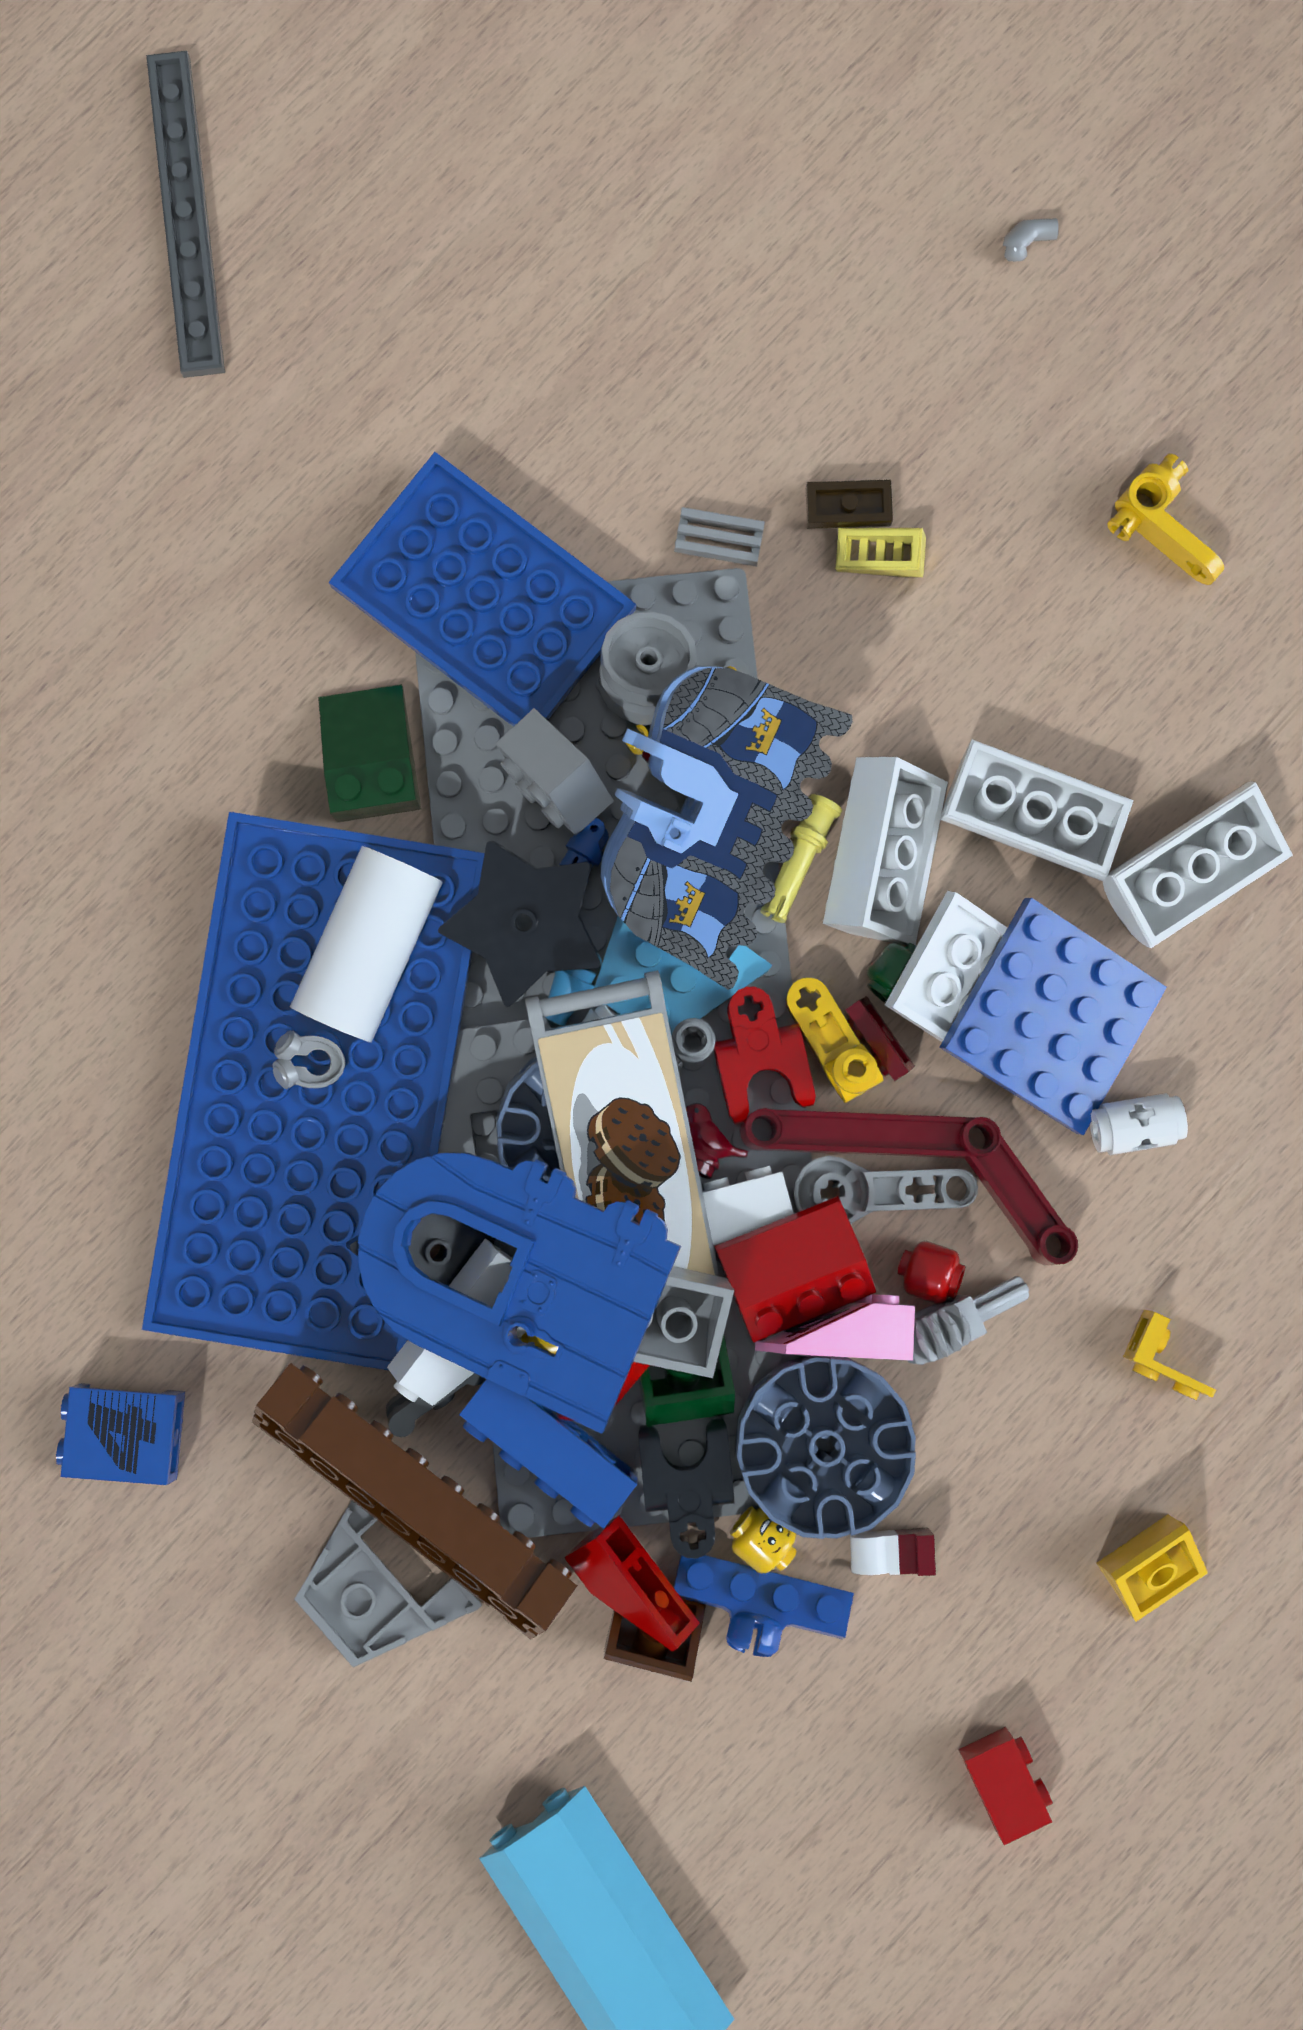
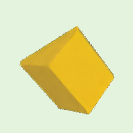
[1096,1514,1208,1622]

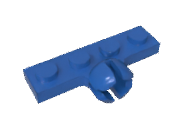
[673,1555,854,1657]

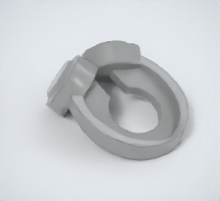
[273,1030,345,1089]

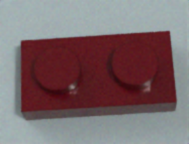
[845,996,915,1082]

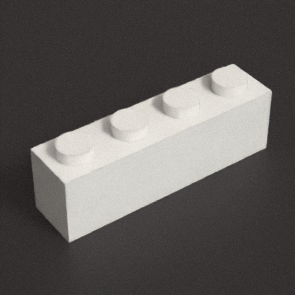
[702,1166,794,1245]

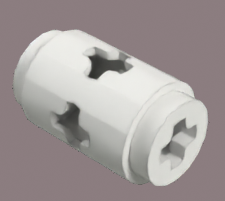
[1090,1093,1188,1155]

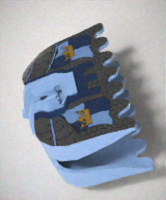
[601,666,853,990]

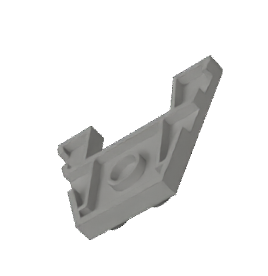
[438,1017,551,1156]
[294,1501,482,1667]

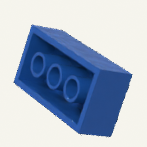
[459,1379,638,1529]

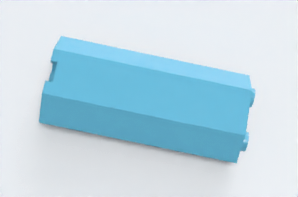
[479,1786,734,2030]

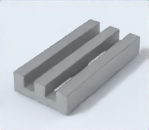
[674,507,765,567]

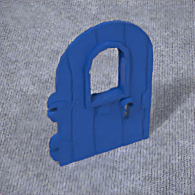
[358,1153,681,1434]

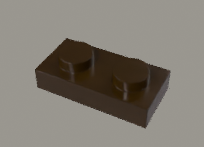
[806,480,893,529]

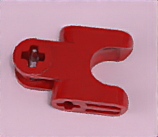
[713,986,816,1124]

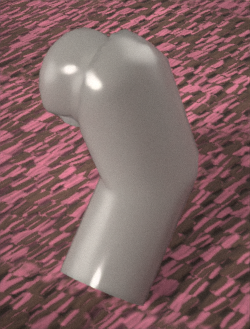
[1003,218,1058,262]

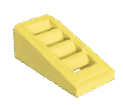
[835,528,926,577]

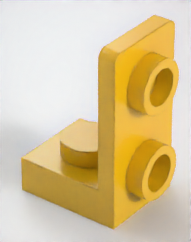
[1123,1310,1216,1401]

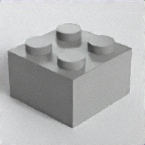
[495,708,614,836]

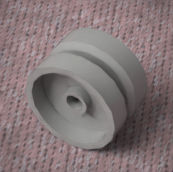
[599,611,697,725]

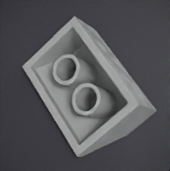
[633,1266,734,1378]

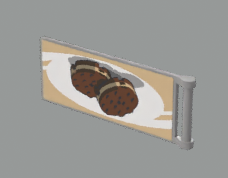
[524,970,719,1276]

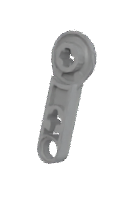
[793,1156,978,1224]

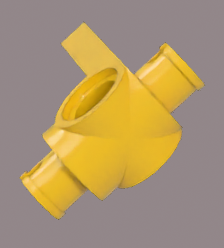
[1107,453,1224,585]
[786,977,883,1103]

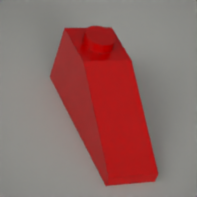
[564,1515,700,1651]

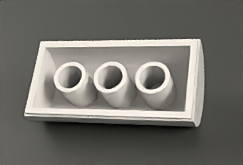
[940,739,1134,881]
[1103,782,1293,948]
[290,846,443,1042]

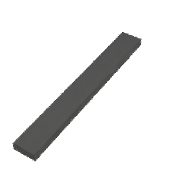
[146,51,225,378]

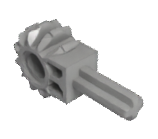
[908,1276,1029,1365]

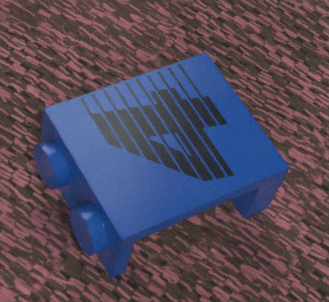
[56,1383,186,1485]

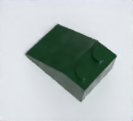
[318,684,422,822]
[639,1334,735,1426]

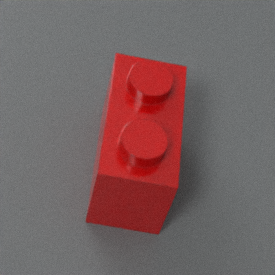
[958,1727,1053,1846]

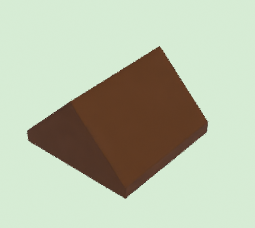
[604,1599,706,1682]

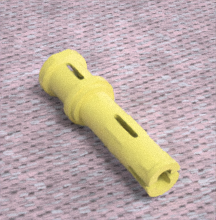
[760,794,843,923]

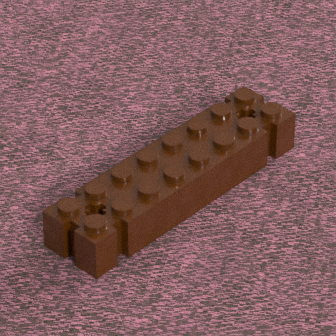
[252,1363,578,1640]

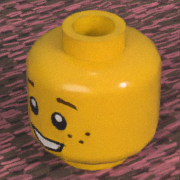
[730,1506,797,1573]

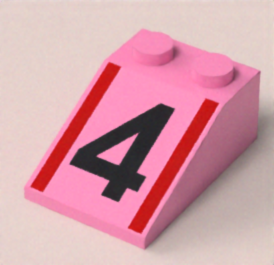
[755,1294,915,1360]

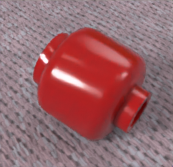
[897,1240,966,1304]

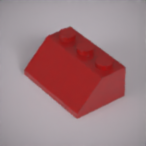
[715,1196,876,1343]

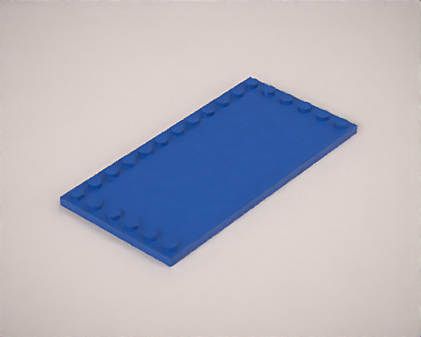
[142,812,485,1371]

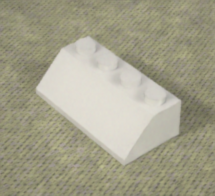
[823,757,948,946]

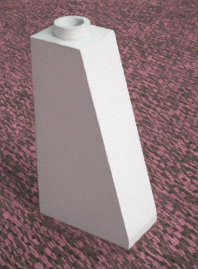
[387,1239,526,1406]

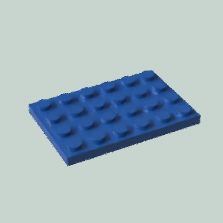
[329,452,636,727]

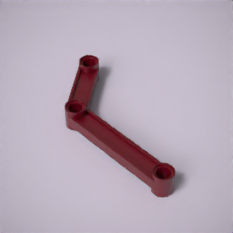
[739,1108,1079,1266]

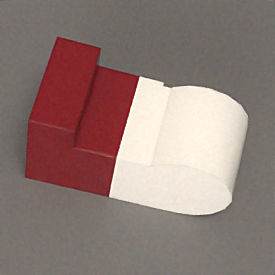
[850,1528,936,1576]

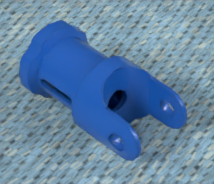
[559,818,609,868]

